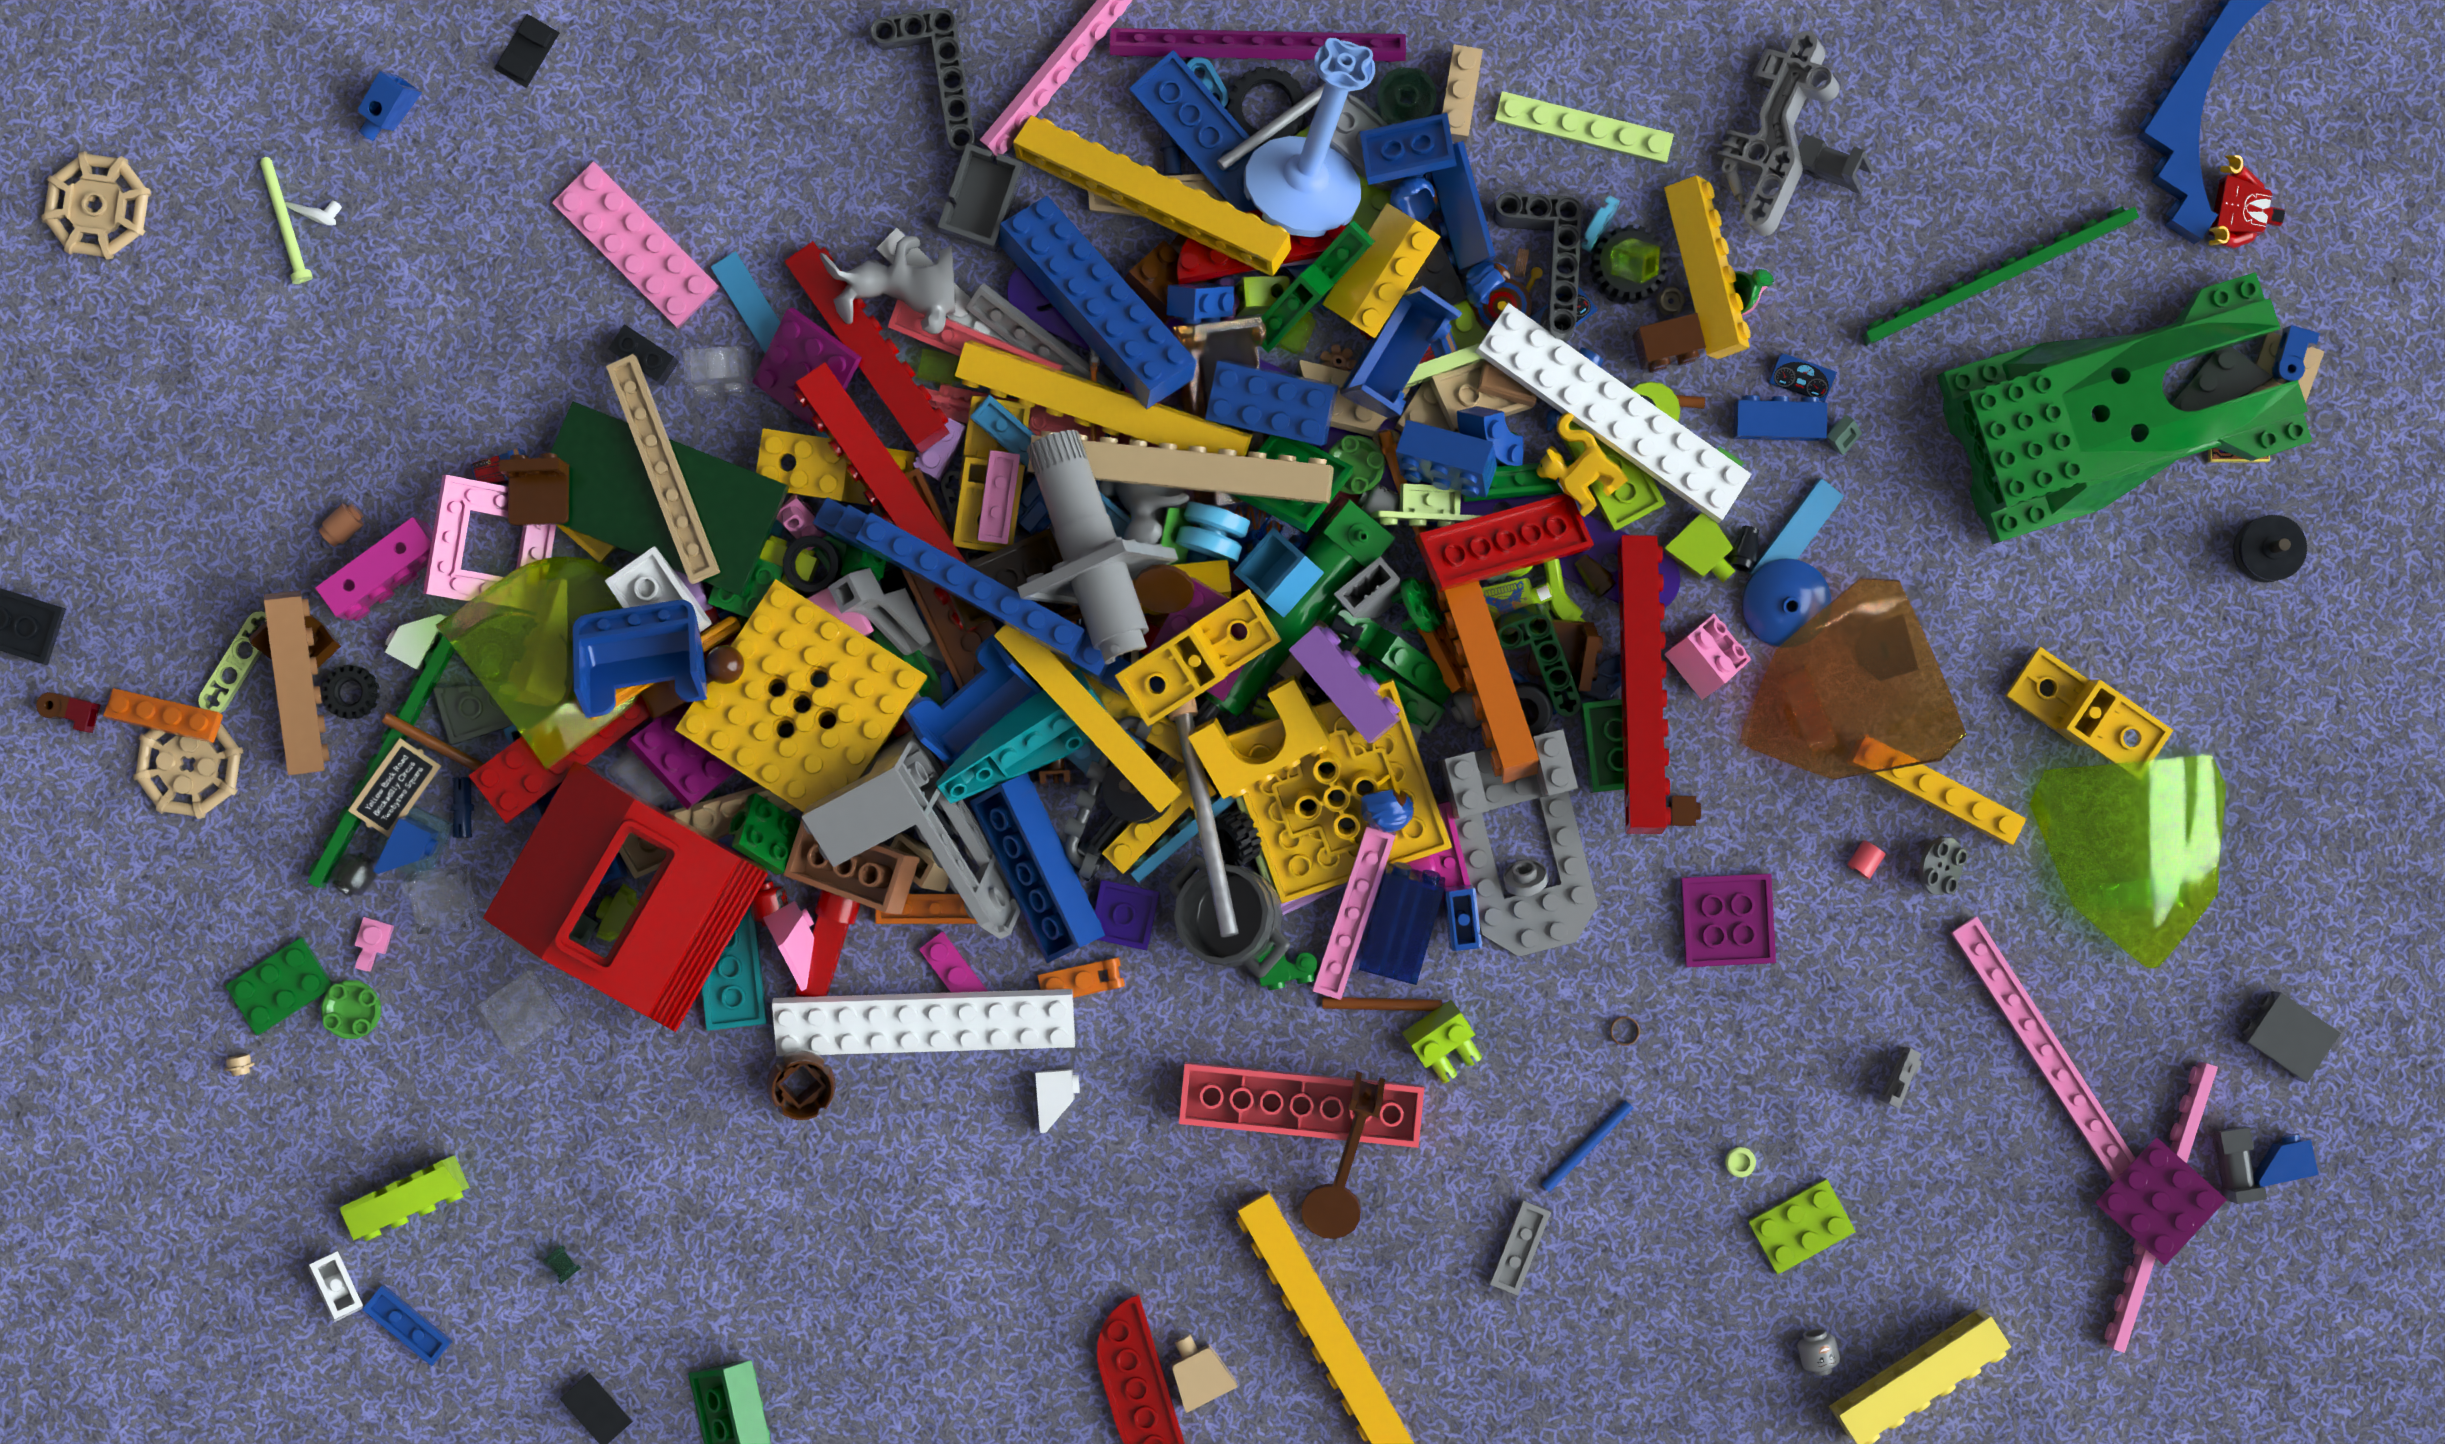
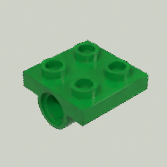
[708,558,784,619]
[728,793,801,875]

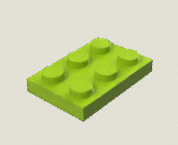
[1747,1178,1856,1275]

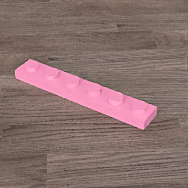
[1313,824,1396,1000]

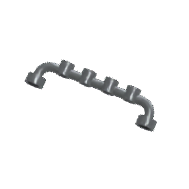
[1063,716,1153,879]

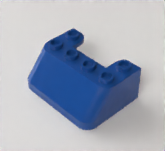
[573,600,707,718]
[902,634,1044,767]

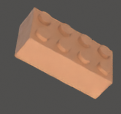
[783,820,920,915]

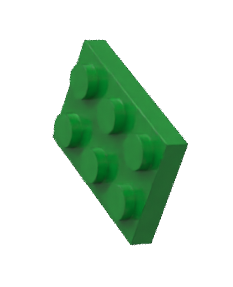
[225,937,333,1036]

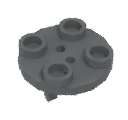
[1913,836,1968,895]

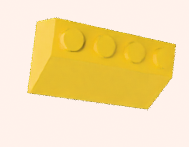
[1322,203,1441,338]

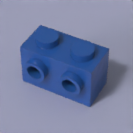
[1167,282,1234,324]

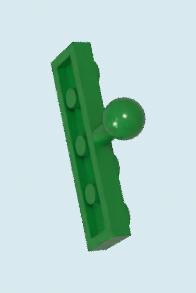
[1462,431,1574,502]

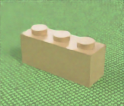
[1441,44,1483,143]

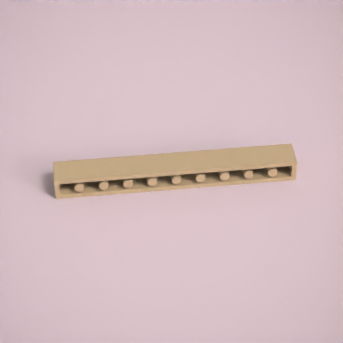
[1028,431,1334,504]

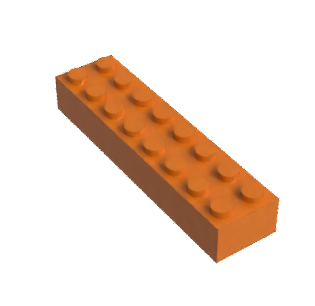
[1426,568,1539,784]

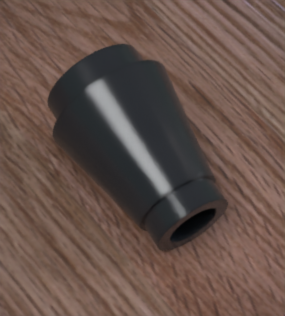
[1728,525,1759,572]

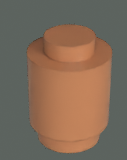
[318,503,364,547]

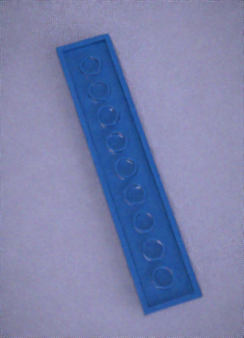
[1129,50,1332,313]

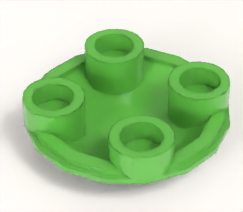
[1328,435,1385,494]
[321,980,381,1039]

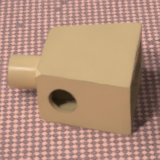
[1172,1334,1238,1413]

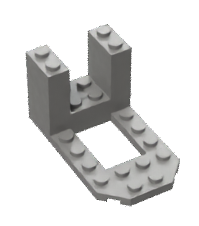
[1438,729,1598,957]
[801,730,1021,940]

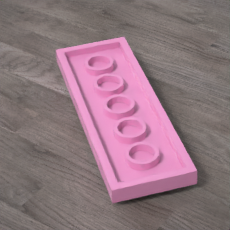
[552,161,720,328]

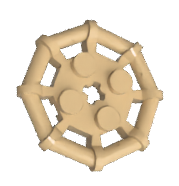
[41,151,151,260]
[133,724,244,819]

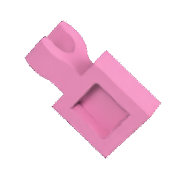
[354,917,394,972]

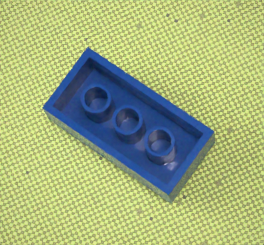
[1205,359,1339,446]

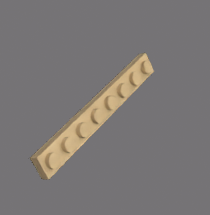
[606,354,720,584]

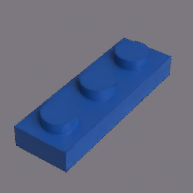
[362,1285,453,1366]

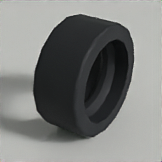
[783,536,842,593]

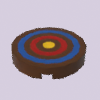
[1473,278,1532,332]

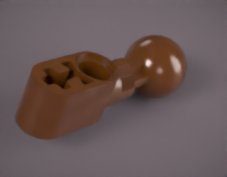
[640,645,745,720]

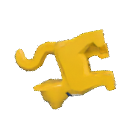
[1536,413,1629,517]

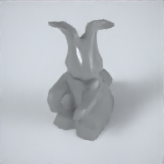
[819,236,955,334]
[1099,481,1189,545]

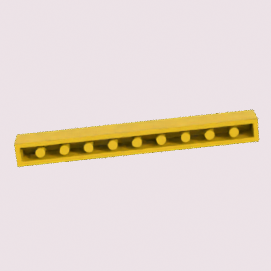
[1013,115,1291,277]
[955,340,1252,457]
[1235,1191,1414,1444]

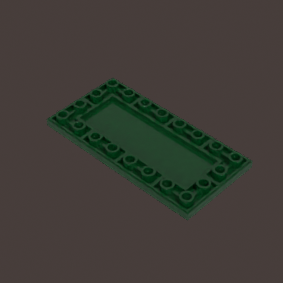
[550,401,789,597]

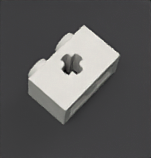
[308,1251,363,1323]

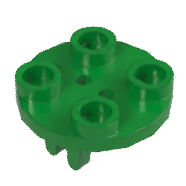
[1391,576,1444,633]

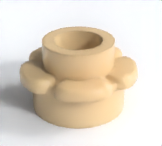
[224,1054,255,1076]

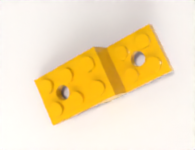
[952,395,1031,552]
[756,428,917,506]
[1115,589,1282,727]
[2004,647,2173,780]

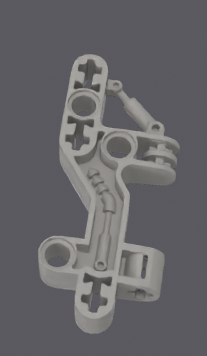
[1716,31,1840,236]

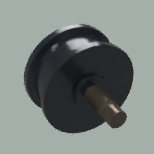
[2233,515,2307,583]
[1102,759,1173,824]

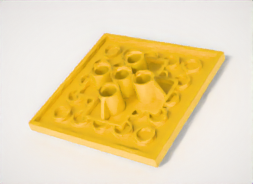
[675,579,928,813]
[1226,679,1452,904]

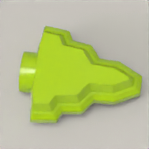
[596,883,639,942]

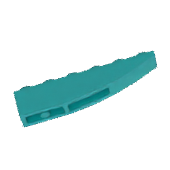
[936,668,1110,804]

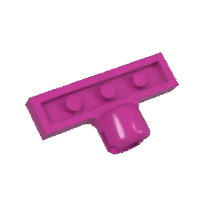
[1403,801,1470,907]

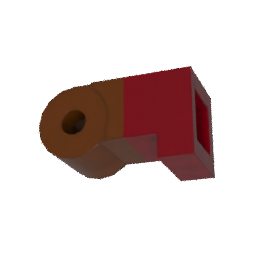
[36,692,101,733]

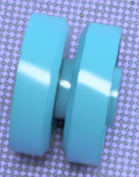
[1175,501,1250,562]

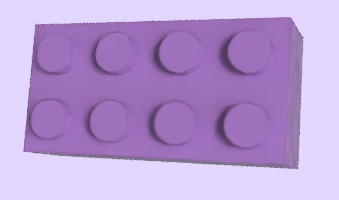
[1288,626,1401,743]

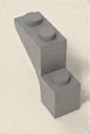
[828,568,932,655]

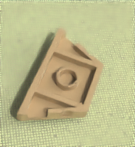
[1297,360,1410,437]

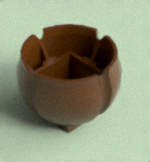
[766,1051,836,1120]

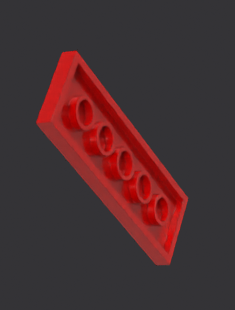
[1415,494,1594,592]

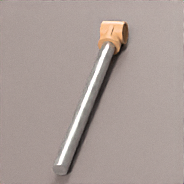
[1161,682,1239,937]

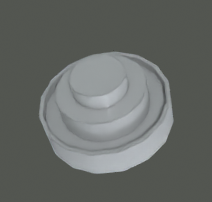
[1503,860,1548,897]

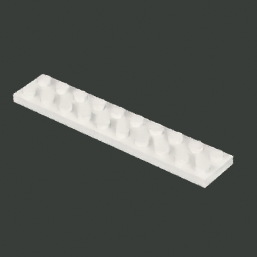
[1475,303,1752,523]
[772,989,1075,1056]

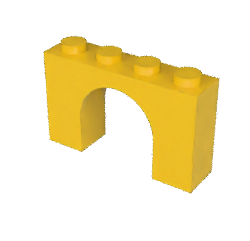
[1188,674,1330,799]

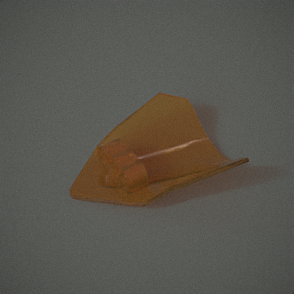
[1741,577,1967,780]

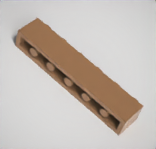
[264,590,330,775]

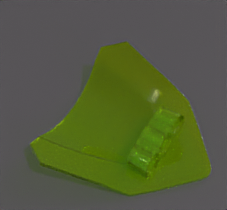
[2029,754,2226,969]

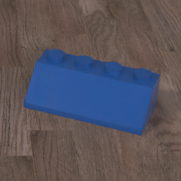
[1423,141,1496,275]

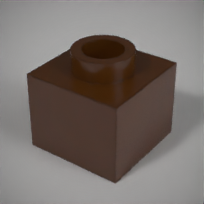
[1668,796,1701,826]

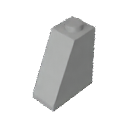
[1334,556,1401,618]

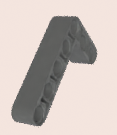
[870,8,976,156]
[1493,192,1582,343]

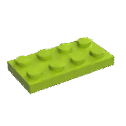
[1562,421,1666,532]

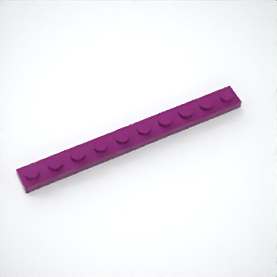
[1110,28,1406,62]

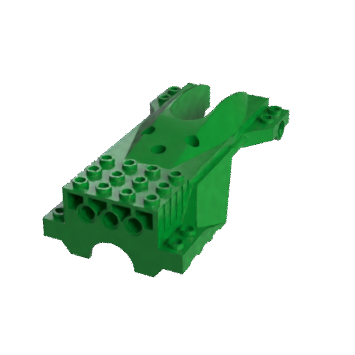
[1936,272,2312,545]

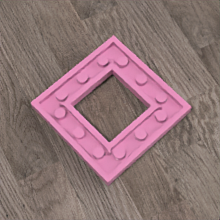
[423,475,556,614]

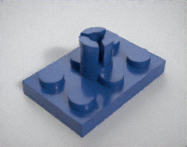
[1359,113,1457,185]

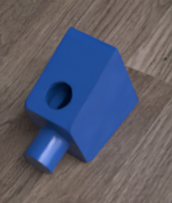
[358,71,422,141]

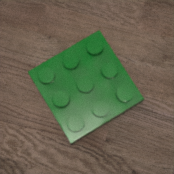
[1231,435,1353,532]

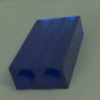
[1359,862,1445,985]

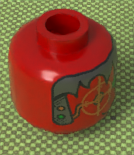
[750,881,789,927]

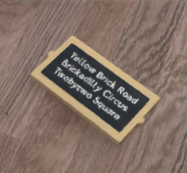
[348,738,441,837]

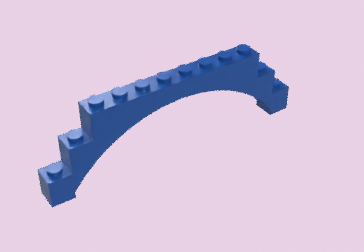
[2137,0,2272,244]
[812,497,1132,700]

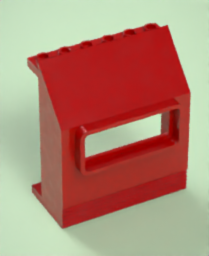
[483,761,768,1032]

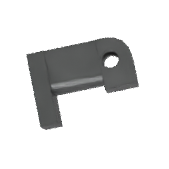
[1798,134,1874,195]
[2212,1126,2267,1204]

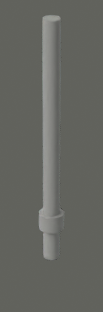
[1217,84,1325,171]

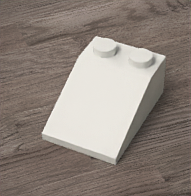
[605,546,712,632]

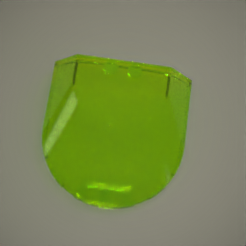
[435,556,641,770]

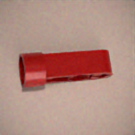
[795,889,860,997]

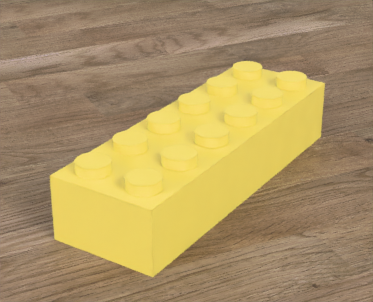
[1829,1309,2011,1444]

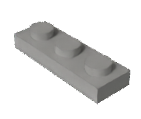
[1490,1200,1551,1296]

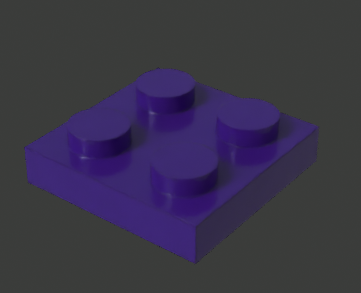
[1095,880,1160,951]

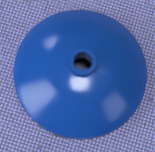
[1742,558,1831,648]

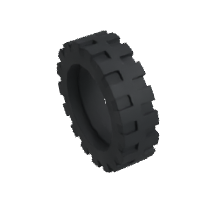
[1228,66,1306,147]

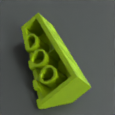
[339,1155,470,1242]

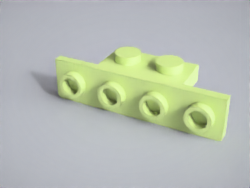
[1370,483,1481,528]

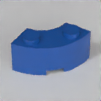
[1457,406,1524,466]

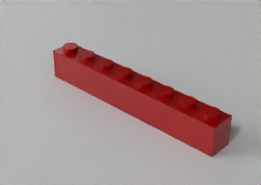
[784,241,950,453]

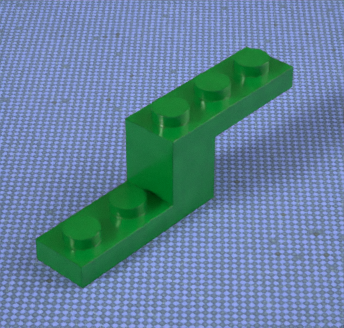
[1247,220,1375,353]
[1318,596,1451,705]
[1357,661,1445,734]

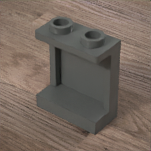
[2240,991,2341,1083]

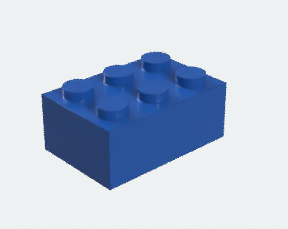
[1396,420,1497,498]

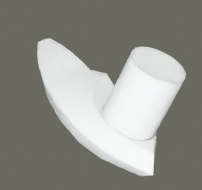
[285,200,342,225]

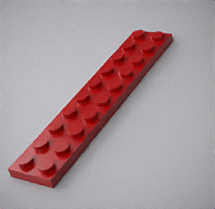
[469,605,740,824]

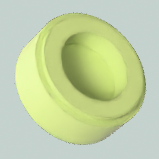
[1725,1147,1756,1177]

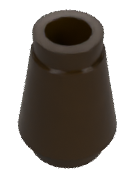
[1574,554,1617,599]

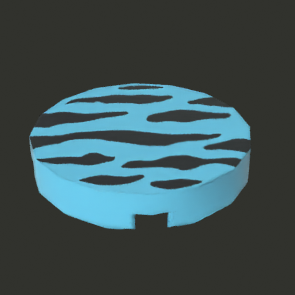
[1581,195,1620,253]

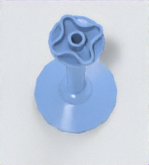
[1244,38,1375,237]

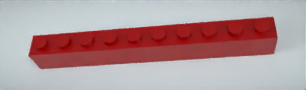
[793,362,978,633]
[1617,535,1671,834]

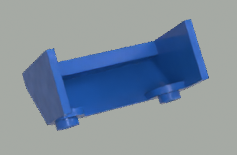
[1340,286,1462,418]

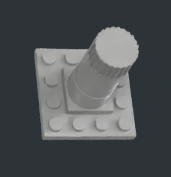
[1017,430,1178,665]

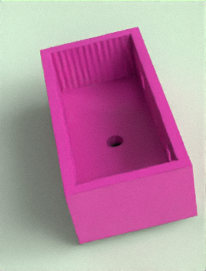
[315,517,433,621]

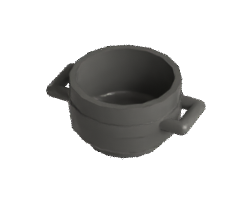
[1168,854,1290,978]

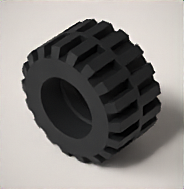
[1590,225,1668,305]

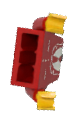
[2209,155,2285,249]

